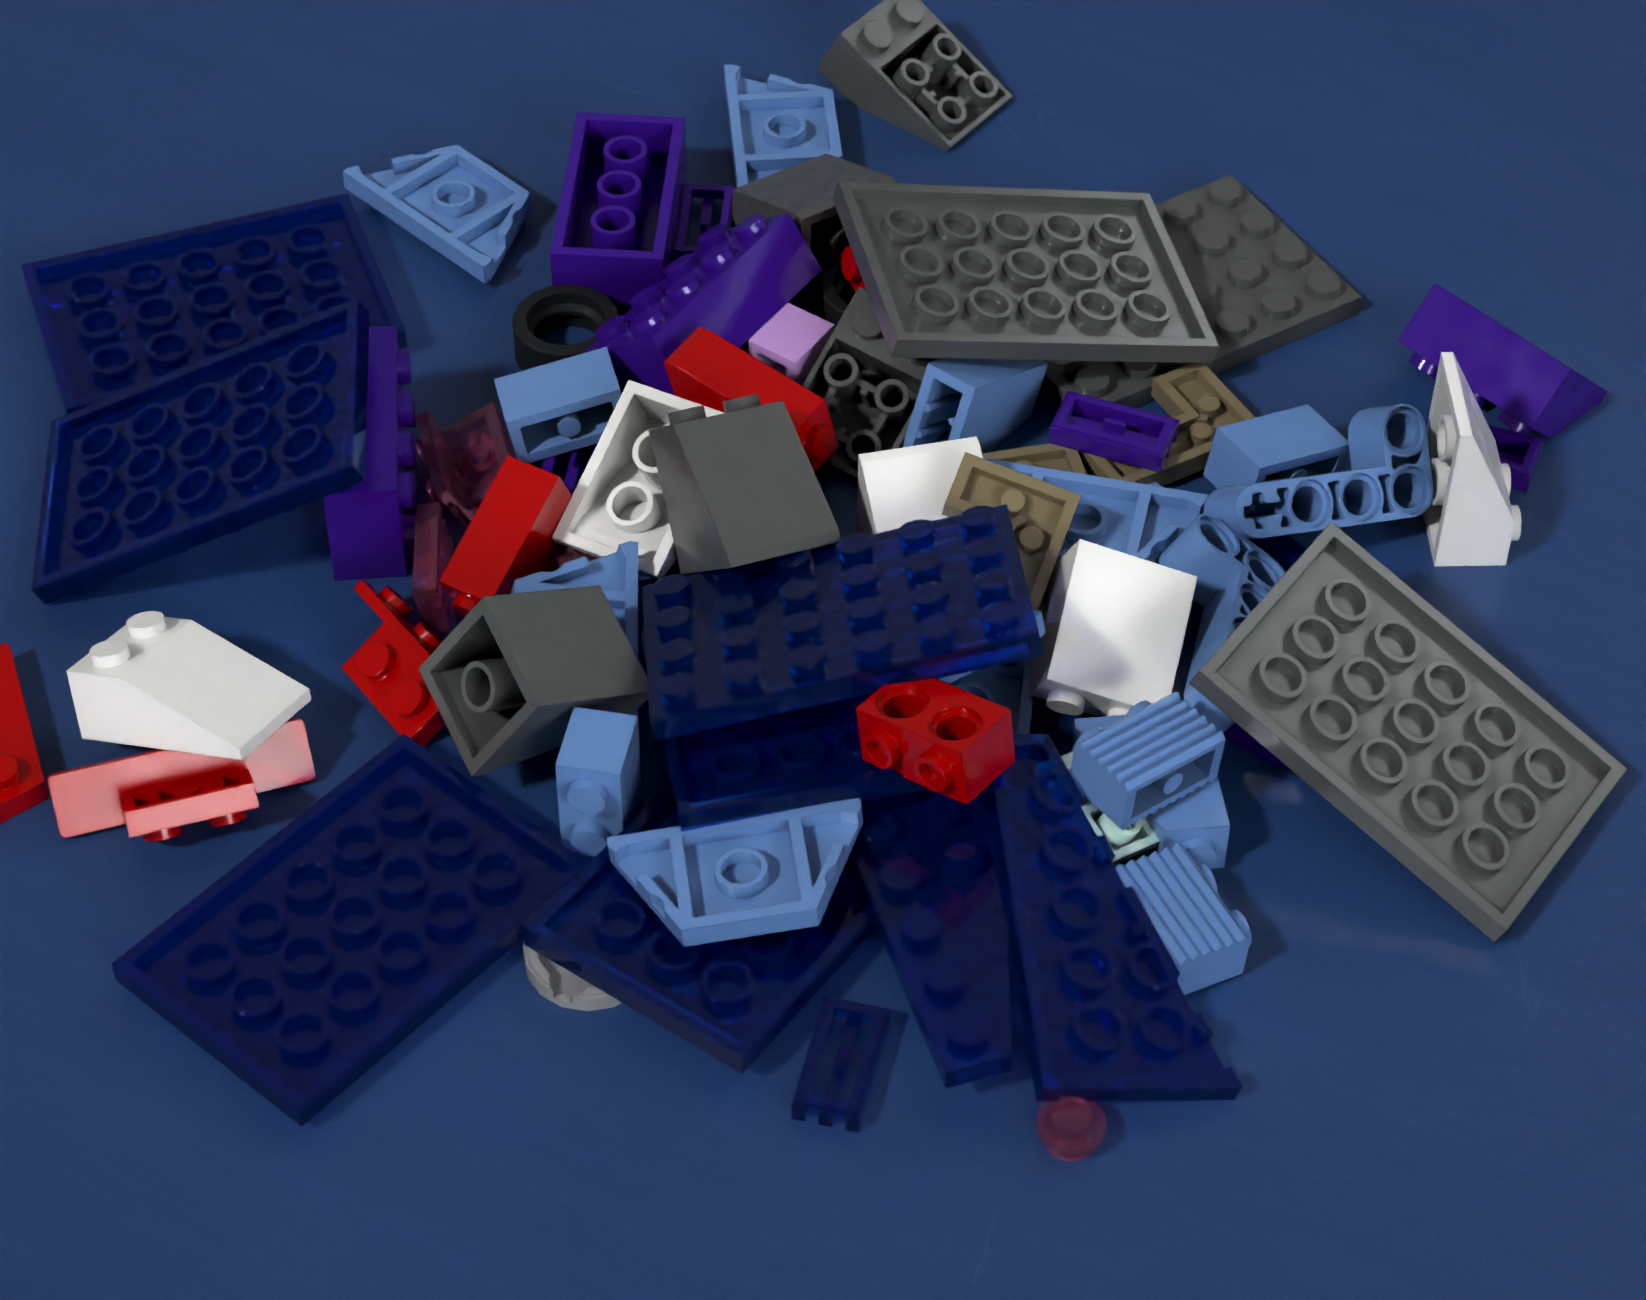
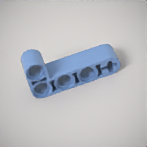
[1204,404,1433,539]
[1159,513,1285,732]

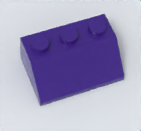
[1397,283,1608,439]

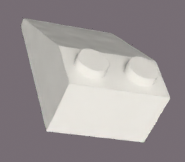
[1423,352,1521,567]
[552,380,724,581]
[66,611,312,760]

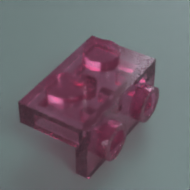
[416,402,517,527]

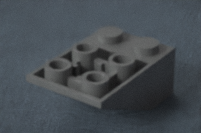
[817,0,1013,151]
[802,286,941,480]

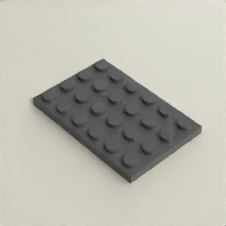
[1041,175,1362,408]
[832,181,1220,363]
[1189,522,1627,942]

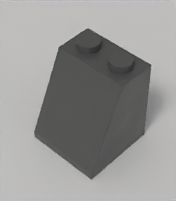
[732,154,898,306]
[649,393,842,574]
[418,585,655,777]

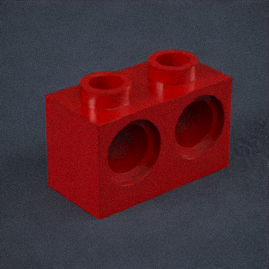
[856,666,1015,805]

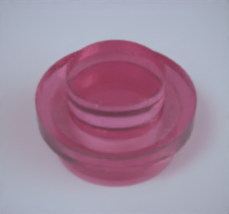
[1036,1093,1106,1161]

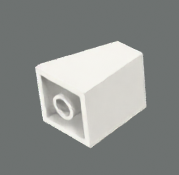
[856,436,999,588]
[1029,539,1198,717]

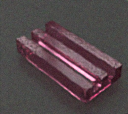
[412,502,453,633]

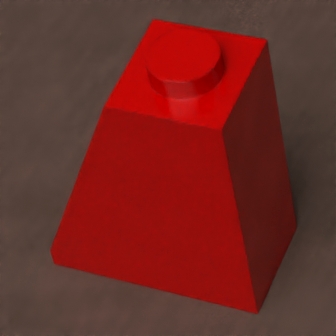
[663,327,839,473]
[439,455,572,617]

